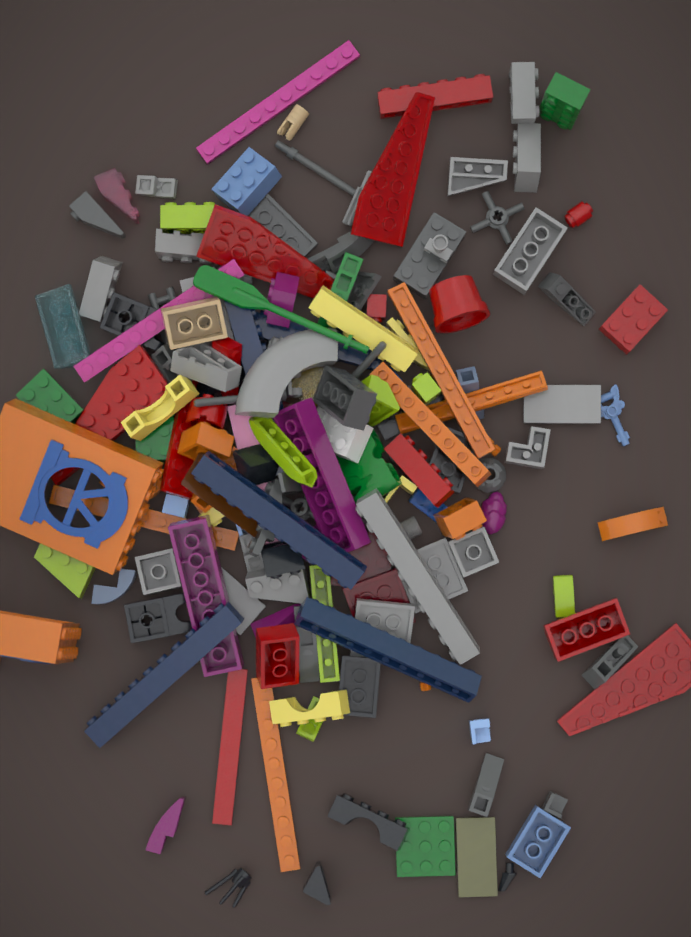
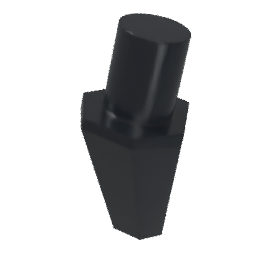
[498,862,517,892]

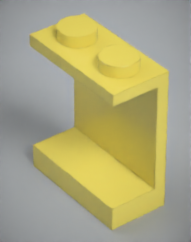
[384,475,417,503]

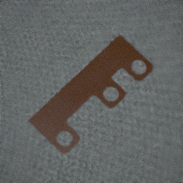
[181,452,267,545]

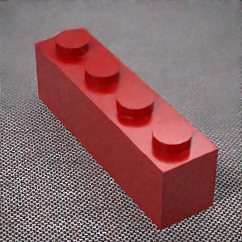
[384,433,455,508]

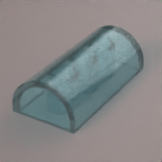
[35,284,91,369]

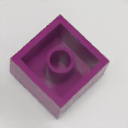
[264,272,299,328]

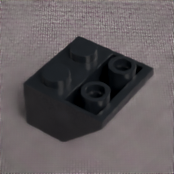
[261,541,305,579]

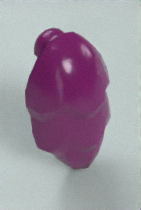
[481,492,507,535]

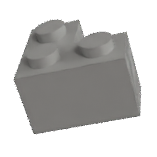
[504,426,550,469]

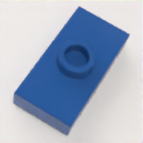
[408,487,447,523]

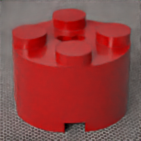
[185,394,228,429]

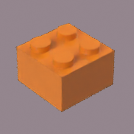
[177,422,234,461]
[433,497,487,540]

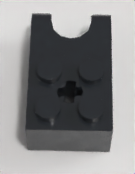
[100,292,165,351]
[124,593,192,643]

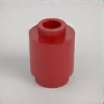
[564,201,593,228]

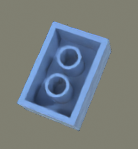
[212,147,282,216]
[505,805,571,879]

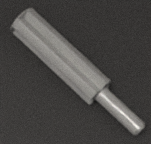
[342,170,372,226]

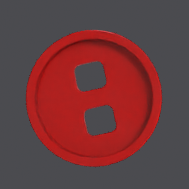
[429,275,490,334]

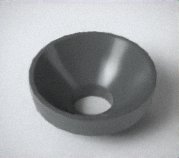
[473,458,506,493]

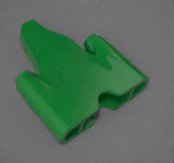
[336,424,402,507]

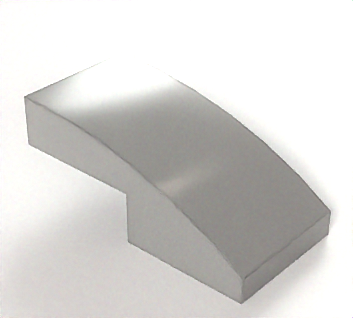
[135,175,178,199]
[239,532,264,572]

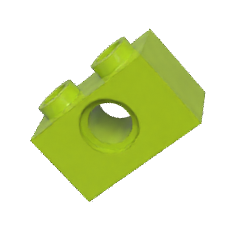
[411,372,442,405]

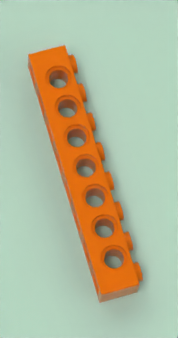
[369,362,491,487]

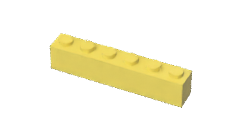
[309,286,418,372]

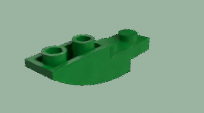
[317,252,363,328]

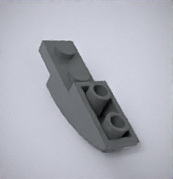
[308,231,375,273]
[248,478,282,557]
[294,606,320,683]

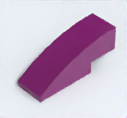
[146,797,186,854]

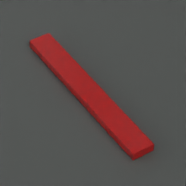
[212,669,248,825]

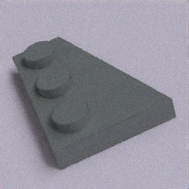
[347,271,381,310]

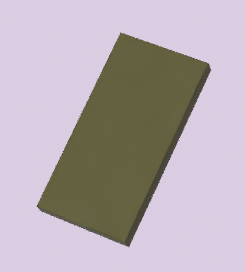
[456,817,498,897]

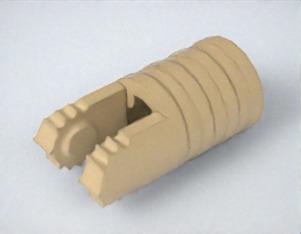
[277,104,309,141]

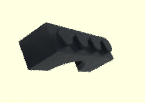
[327,793,410,851]

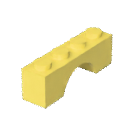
[121,375,199,441]
[269,690,350,727]

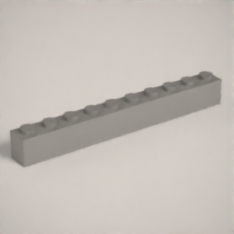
[355,488,480,665]

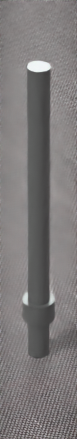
[275,140,356,196]

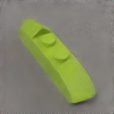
[249,417,318,487]

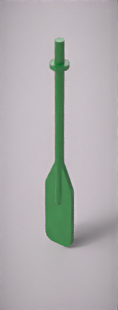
[193,265,370,354]

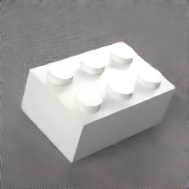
[317,406,374,463]

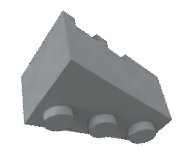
[509,62,539,124]
[513,123,541,193]
[447,157,508,197]
[155,229,211,264]
[78,256,123,321]
[170,343,242,392]
[245,561,312,604]

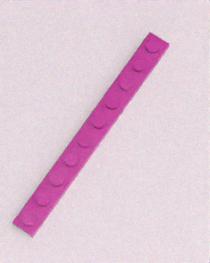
[196,40,360,165]
[73,259,244,382]

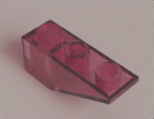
[94,168,140,224]

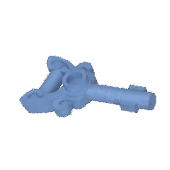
[601,384,630,446]

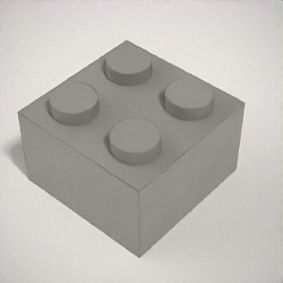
[448,527,499,578]
[135,548,182,595]

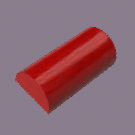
[543,598,630,662]

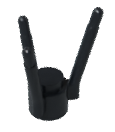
[205,867,252,908]

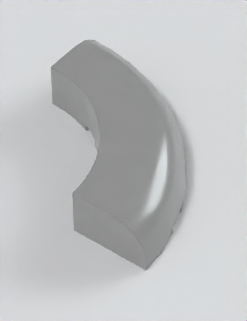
[235,328,338,418]

